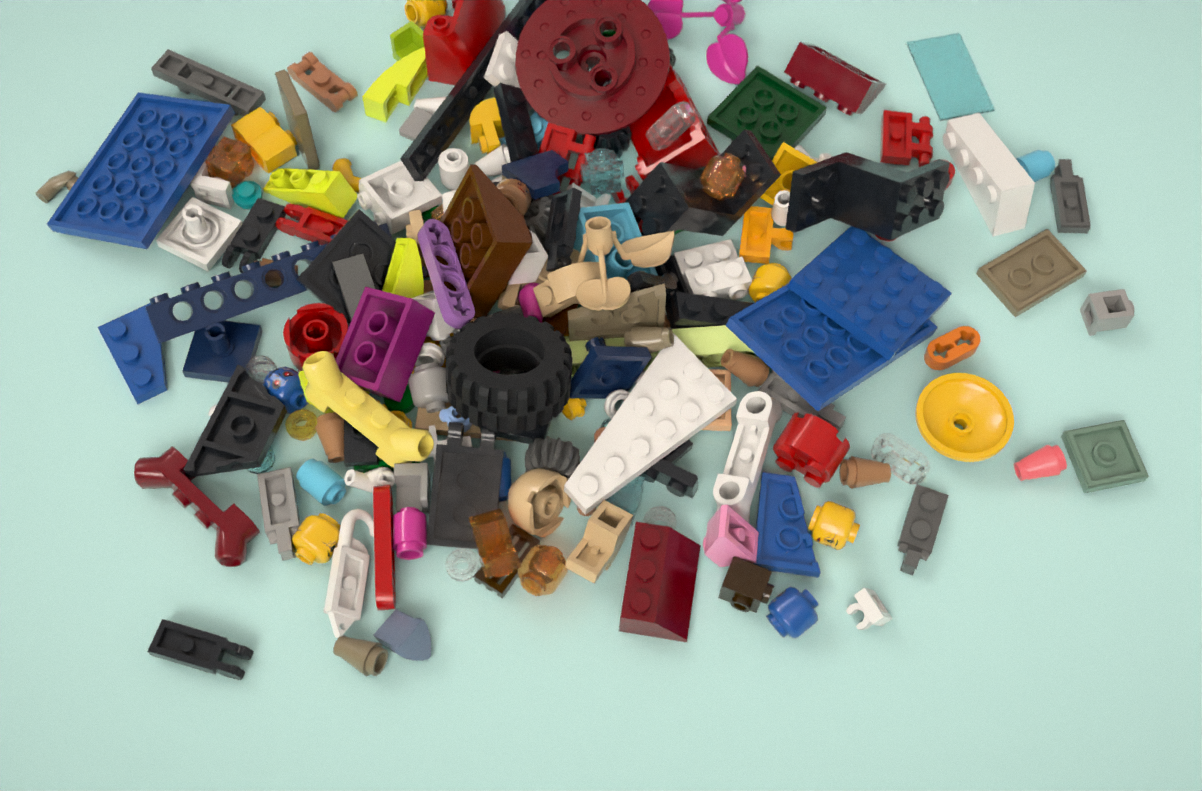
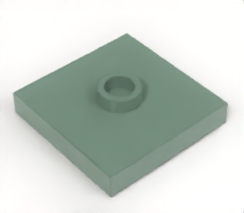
[1061,420,1149,493]

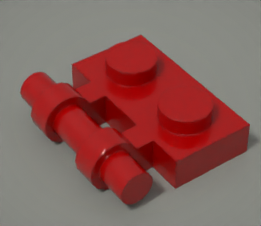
[880,110,933,167]
[539,122,596,187]

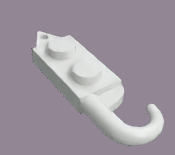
[323,509,374,638]

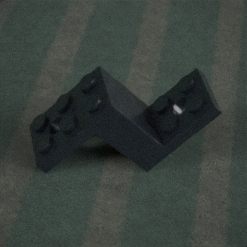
[624,129,781,236]
[785,152,950,240]

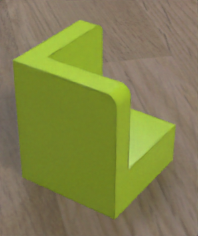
[390,21,424,61]

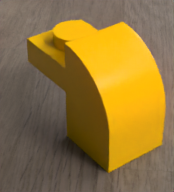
[469,97,505,154]

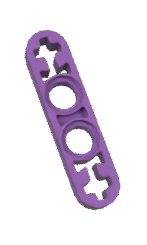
[417,219,475,329]

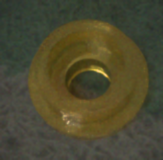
[285,409,317,441]

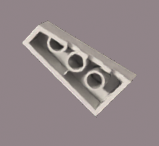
[943,113,1035,236]

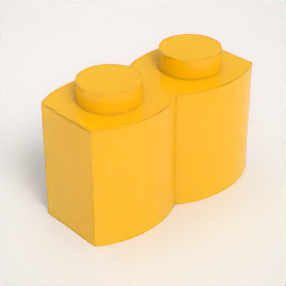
[231,107,297,174]

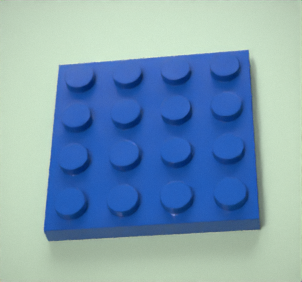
[787,226,952,361]

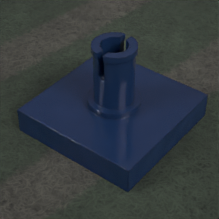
[182,320,262,383]
[570,337,652,399]

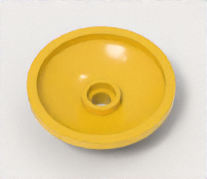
[915,373,1014,462]

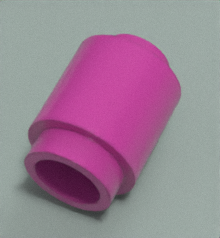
[393,507,427,560]

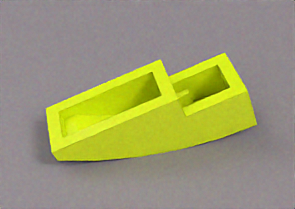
[362,47,428,123]
[382,238,424,298]

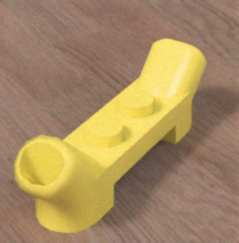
[302,351,434,468]

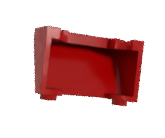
[423,0,506,85]
[606,64,720,181]

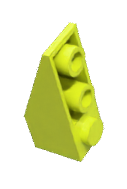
[263,168,357,218]

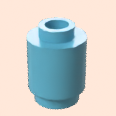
[1016,150,1055,182]
[296,459,346,506]

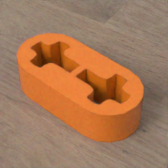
[924,326,981,370]

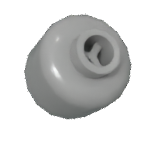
[408,363,449,413]

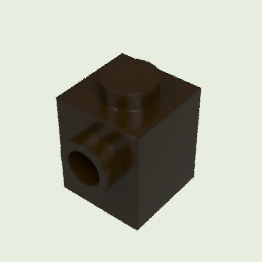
[718,556,774,613]

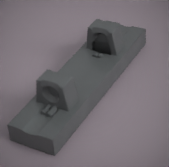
[151,49,266,116]

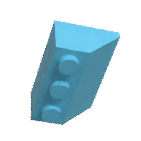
[573,202,657,280]

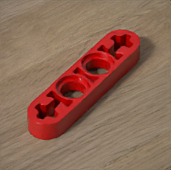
[373,485,396,611]

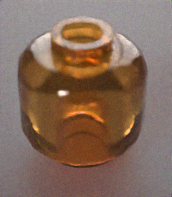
[700,153,745,201]
[518,545,568,596]

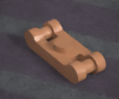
[287,52,358,112]

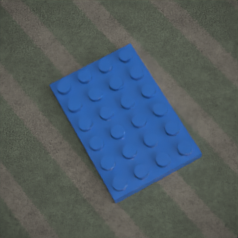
[47,92,235,249]
[726,284,938,412]

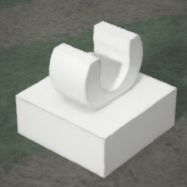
[846,588,893,630]

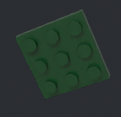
[707,65,827,161]

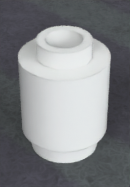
[438,148,469,191]

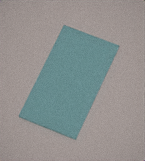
[906,33,995,121]

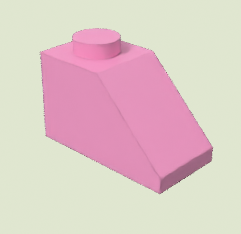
[703,505,759,567]

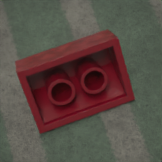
[784,42,886,116]
[619,522,701,642]

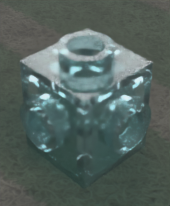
[580,148,624,195]

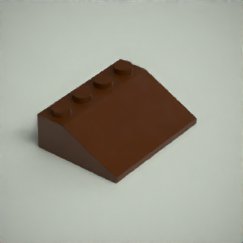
[435,164,533,318]

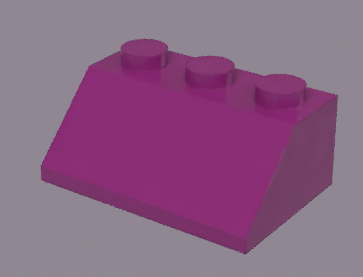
[336,287,435,402]

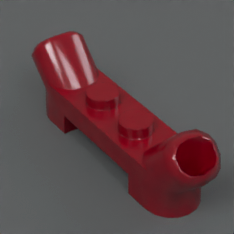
[134,446,260,567]

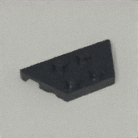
[183,365,287,477]

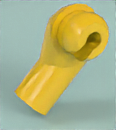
[332,158,362,193]

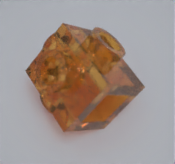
[205,136,254,189]

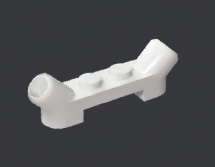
[713,391,782,523]

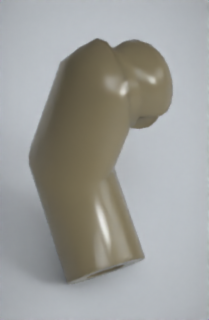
[36,171,78,203]

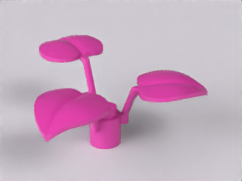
[647,0,748,84]

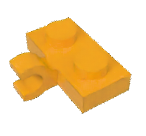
[739,206,794,264]

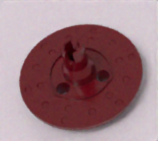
[515,0,670,135]

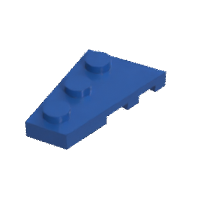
[98,303,167,404]
[754,472,821,578]

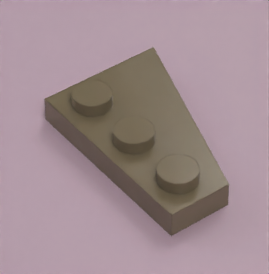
[568,283,666,341]

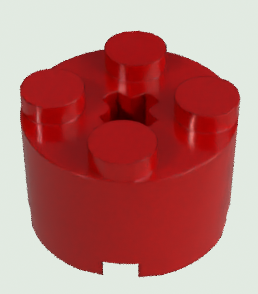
[283,303,348,372]
[773,412,850,488]

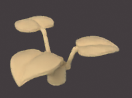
[538,216,675,311]

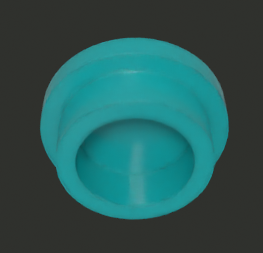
[232,181,263,210]

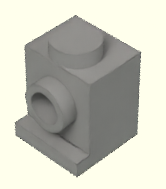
[1080,289,1135,336]

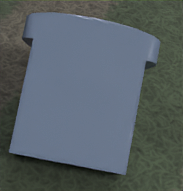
[373,609,431,661]

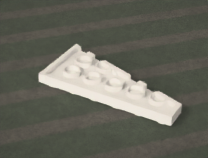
[564,333,737,515]

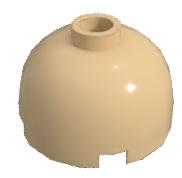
[508,468,571,537]

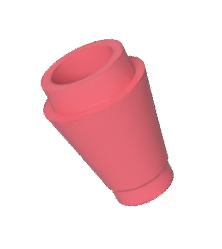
[1014,444,1067,481]

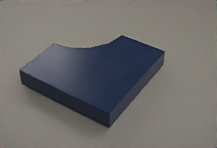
[502,150,569,200]

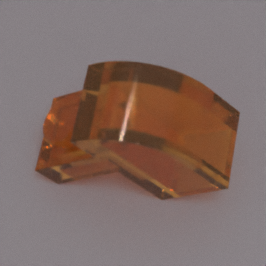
[468,508,521,578]

